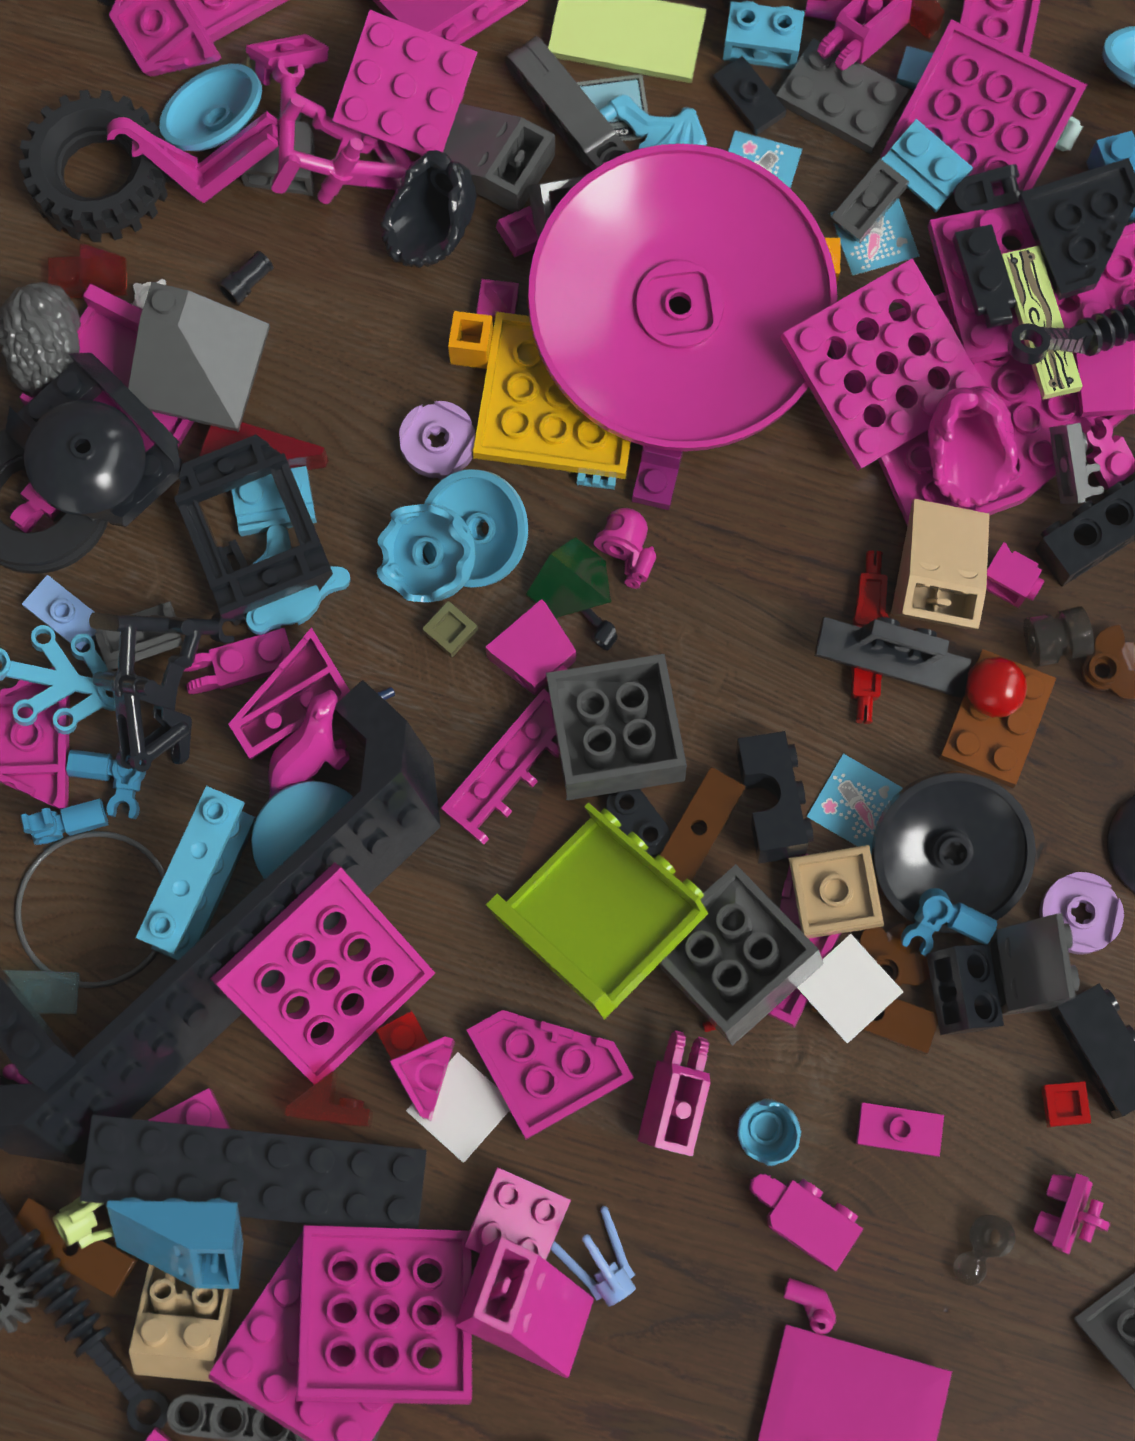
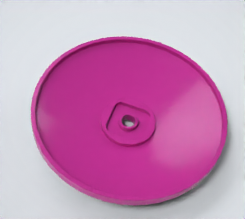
[528,144,838,451]

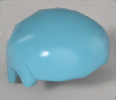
[737,1099,801,1166]

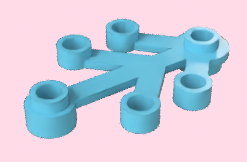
[0,625,115,734]

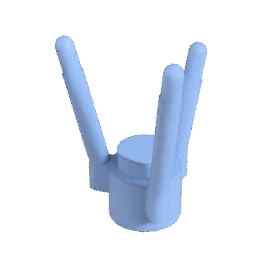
[550,1206,636,1307]

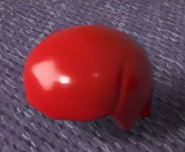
[966,656,1027,718]

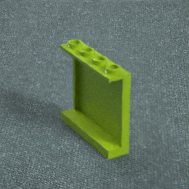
[486,802,708,1020]

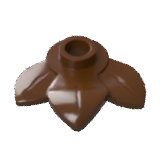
[1082,625,1135,700]
[860,921,930,987]

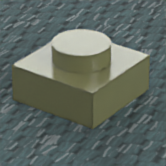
[422,601,478,658]

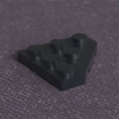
[1018,158,1135,300]

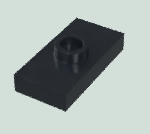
[712,56,787,136]

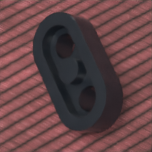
[606,789,670,857]

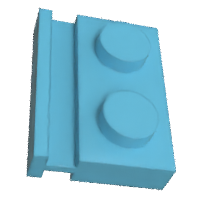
[881,119,973,212]
[232,466,317,536]

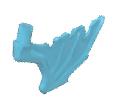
[599,95,707,149]

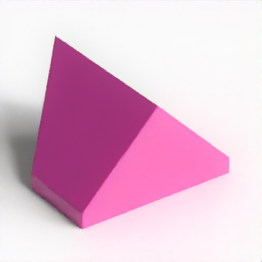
[390,1036,455,1121]

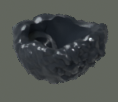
[380,150,477,268]

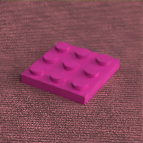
[332,10,477,156]

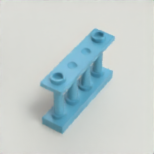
[136,786,256,960]

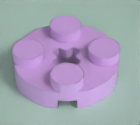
[399,401,476,480]
[1039,872,1124,955]

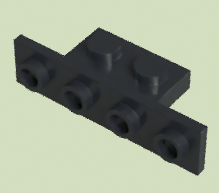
[814,617,971,698]

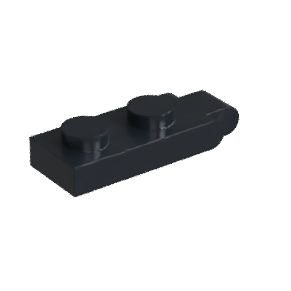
[952,224,1016,329]

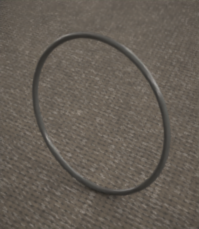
[15,831,166,988]

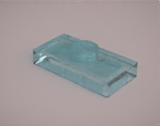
[3,970,80,1014]

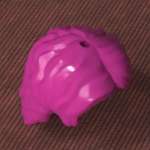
[928,386,1018,508]

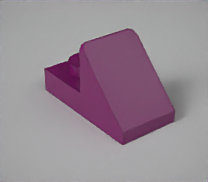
[632,446,683,510]

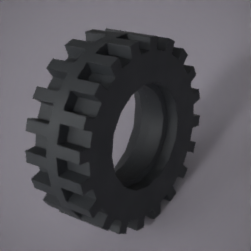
[19,90,171,242]

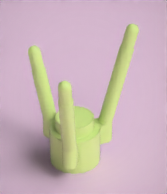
[53,1195,114,1249]

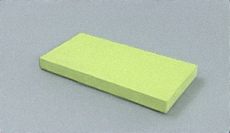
[548,0,706,83]

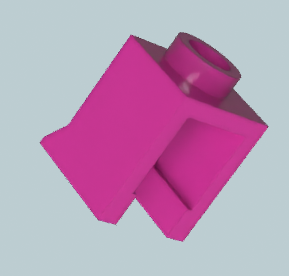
[986,542,1044,608]

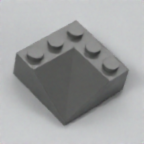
[546,654,687,800]
[658,864,823,1046]

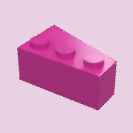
[229,628,350,760]

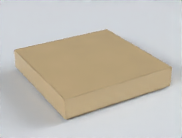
[789,845,884,939]

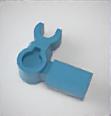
[66,750,146,819]
[20,798,109,845]
[901,888,997,956]

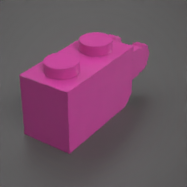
[817,0,912,71]
[637,1030,711,1156]
[749,1173,863,1272]

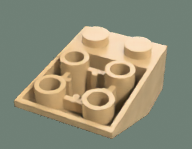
[891,499,990,629]
[129,1264,233,1382]

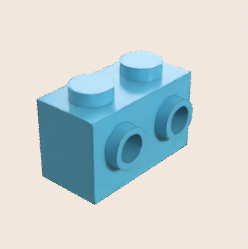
[723,1,805,70]

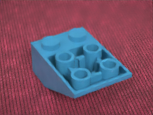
[107,1197,243,1289]

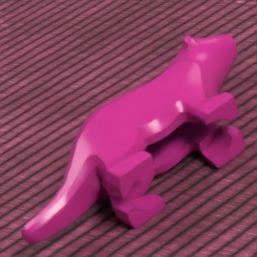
[268,690,350,799]

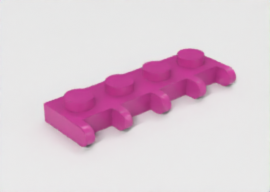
[441,689,559,845]

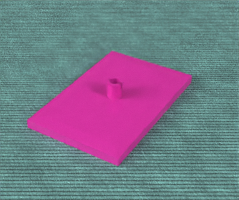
[758,1325,952,1441]

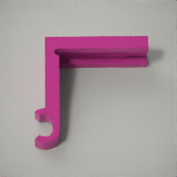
[107,111,279,203]

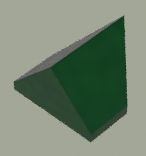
[526,537,611,619]

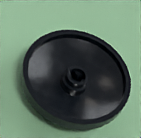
[872,771,1036,933]

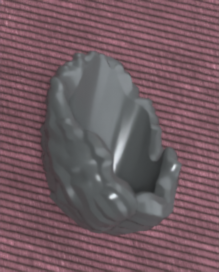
[0,282,81,397]

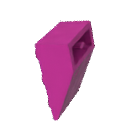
[455,1237,594,1378]

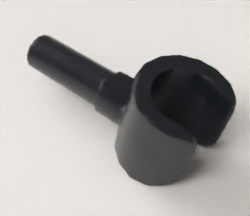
[581,608,618,651]

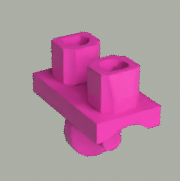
[1034,1173,1110,1255]

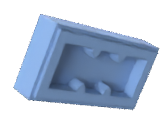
[22,575,97,653]

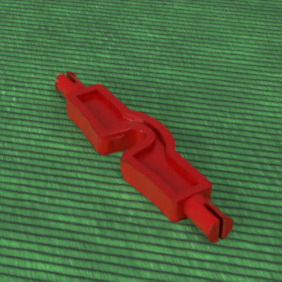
[851,550,889,724]

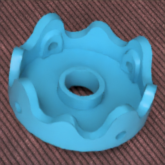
[377,504,475,602]

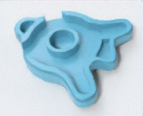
[246,525,350,635]

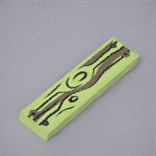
[1002,246,1083,400]

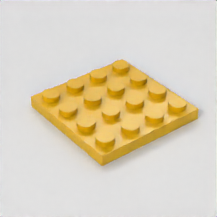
[473,312,631,479]

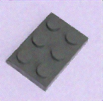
[776,38,909,154]

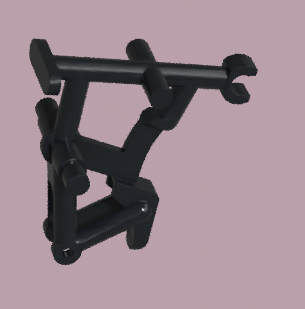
[89,612,236,772]

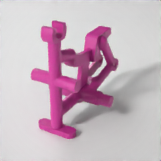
[271,58,413,204]

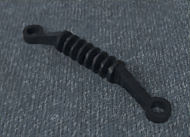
[1008,299,1135,365]
[0,1191,170,1434]

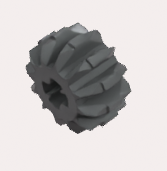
[0,1261,39,1333]

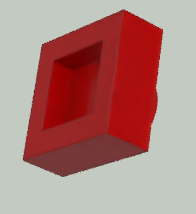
[376,1011,429,1060]
[1041,1081,1091,1128]

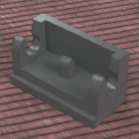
[95,601,184,671]

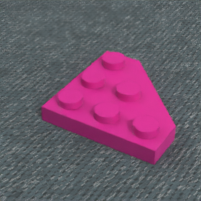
[467,1010,634,1140]

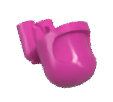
[594,508,656,589]

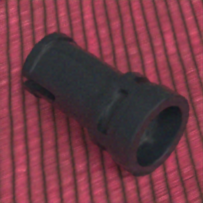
[217,251,274,306]

